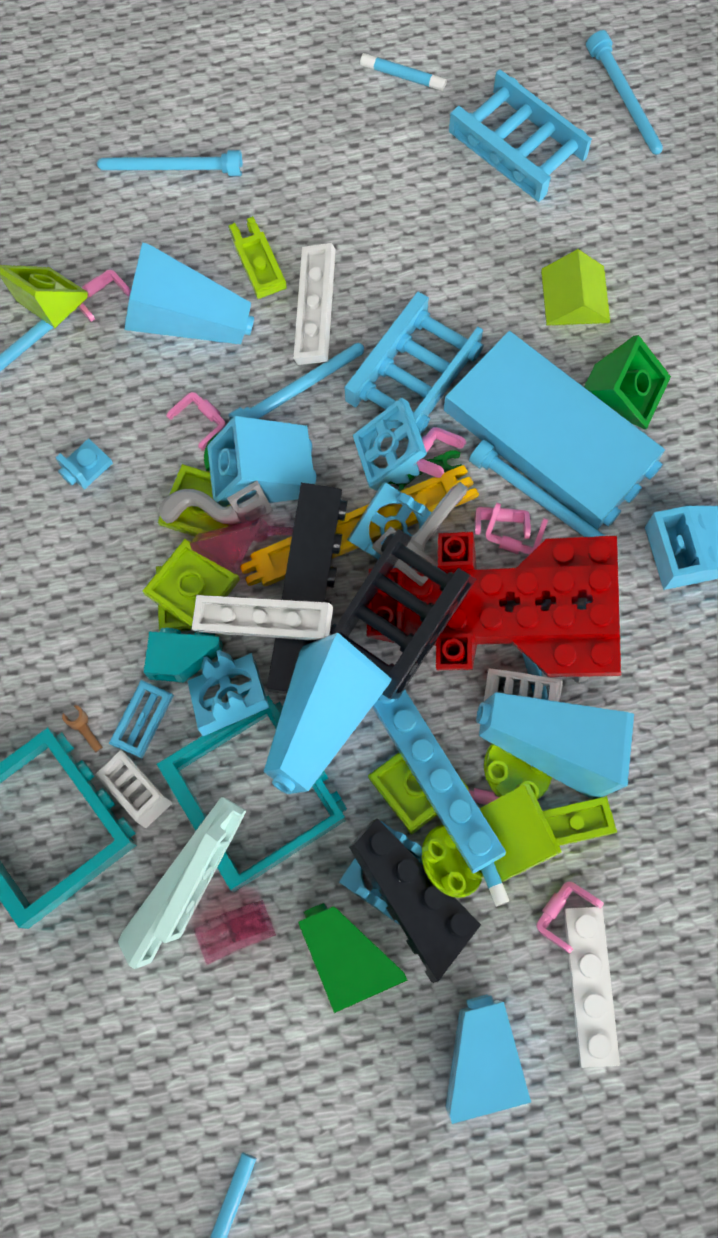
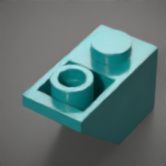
[144,628,223,683]

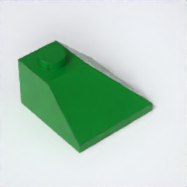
[584,335,671,429]

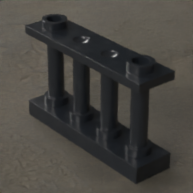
[330,529,477,699]

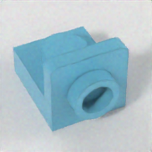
[55,439,113,490]

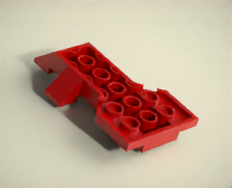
[366,532,621,677]

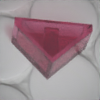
[190,518,263,574]
[194,900,276,965]

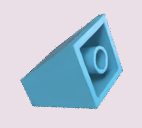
[207,416,316,507]
[445,994,531,1124]

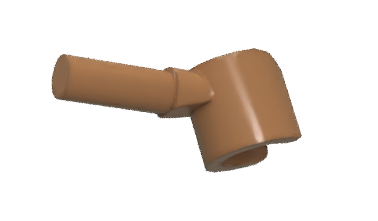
[62,705,103,753]

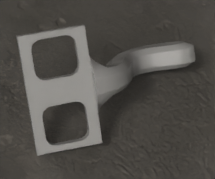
[159,481,273,526]
[372,482,468,586]

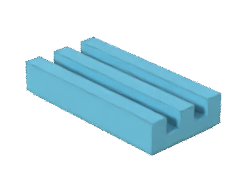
[109,680,174,759]

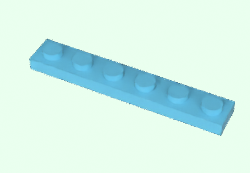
[372,690,506,874]

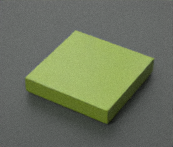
[158,464,231,545]
[142,539,240,629]
[368,752,469,835]
[479,784,562,882]

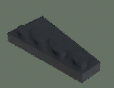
[349,818,481,983]

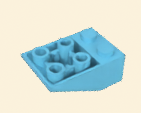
[645,506,718,590]

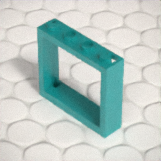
[156,695,347,892]
[0,727,137,929]

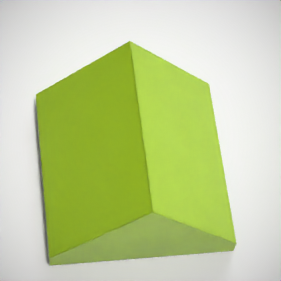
[541,249,610,326]
[0,265,88,328]

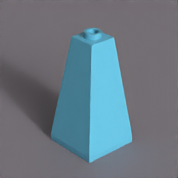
[124,242,254,345]
[264,633,392,794]
[476,692,634,799]

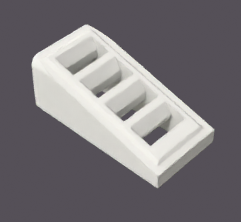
[484,668,563,702]
[95,750,172,828]

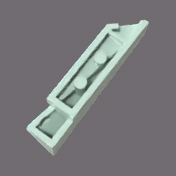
[118,797,247,969]

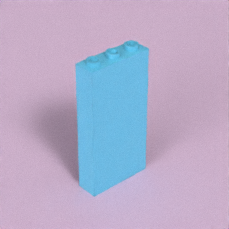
[444,331,665,530]

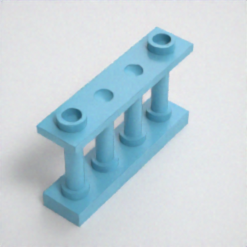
[449,69,592,202]
[344,291,484,440]

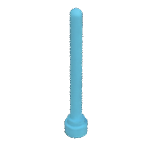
[586,30,663,155]
[97,150,243,176]
[228,343,364,420]
[469,439,605,537]

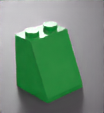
[298,903,408,1013]

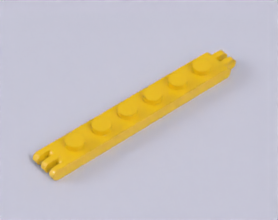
[240,465,479,587]

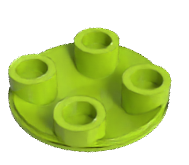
[484,744,552,800]
[422,825,484,898]

